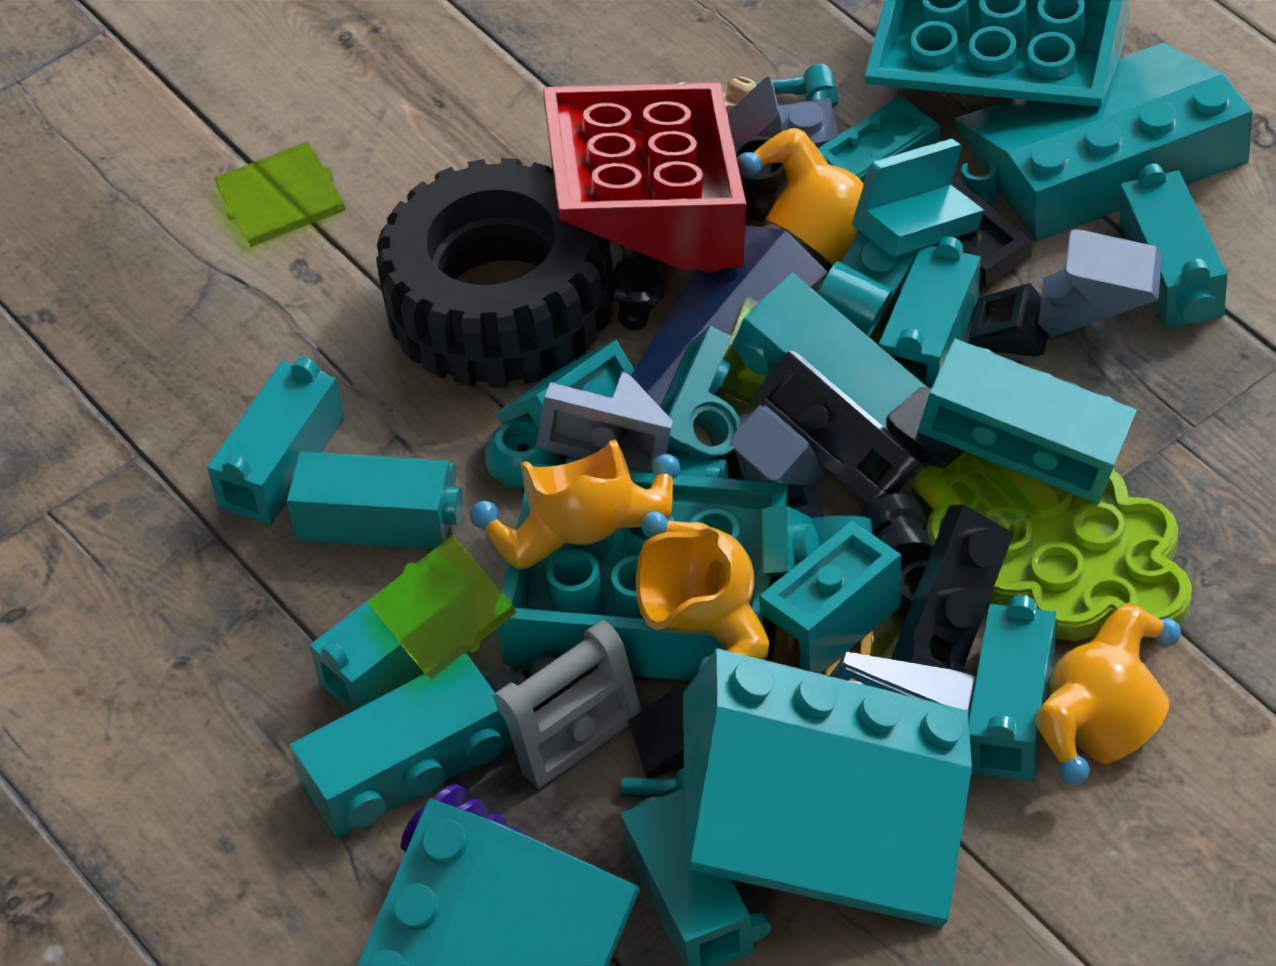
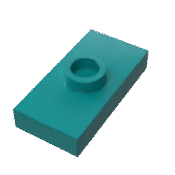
[818,95,940,184]

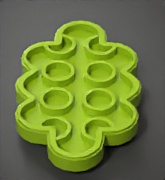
[920,455,1192,641]

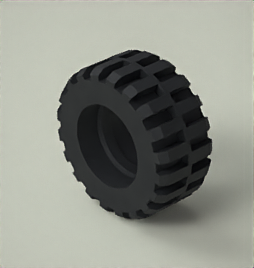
[376,158,615,388]

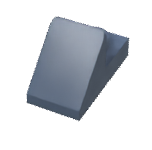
[727,76,839,148]
[1038,230,1162,338]
[535,372,673,473]

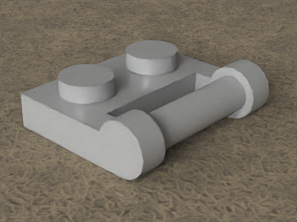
[493,620,642,789]

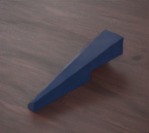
[631,225,828,406]

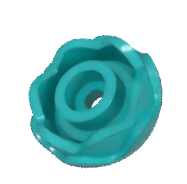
[485,418,562,489]

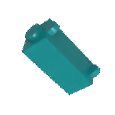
[1119,164,1228,329]
[879,236,981,389]
[207,356,345,525]
[287,451,463,550]
[309,554,479,712]
[969,595,1056,782]
[620,789,772,966]

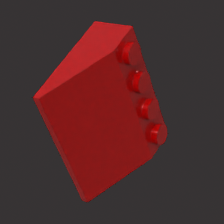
[543,82,746,273]

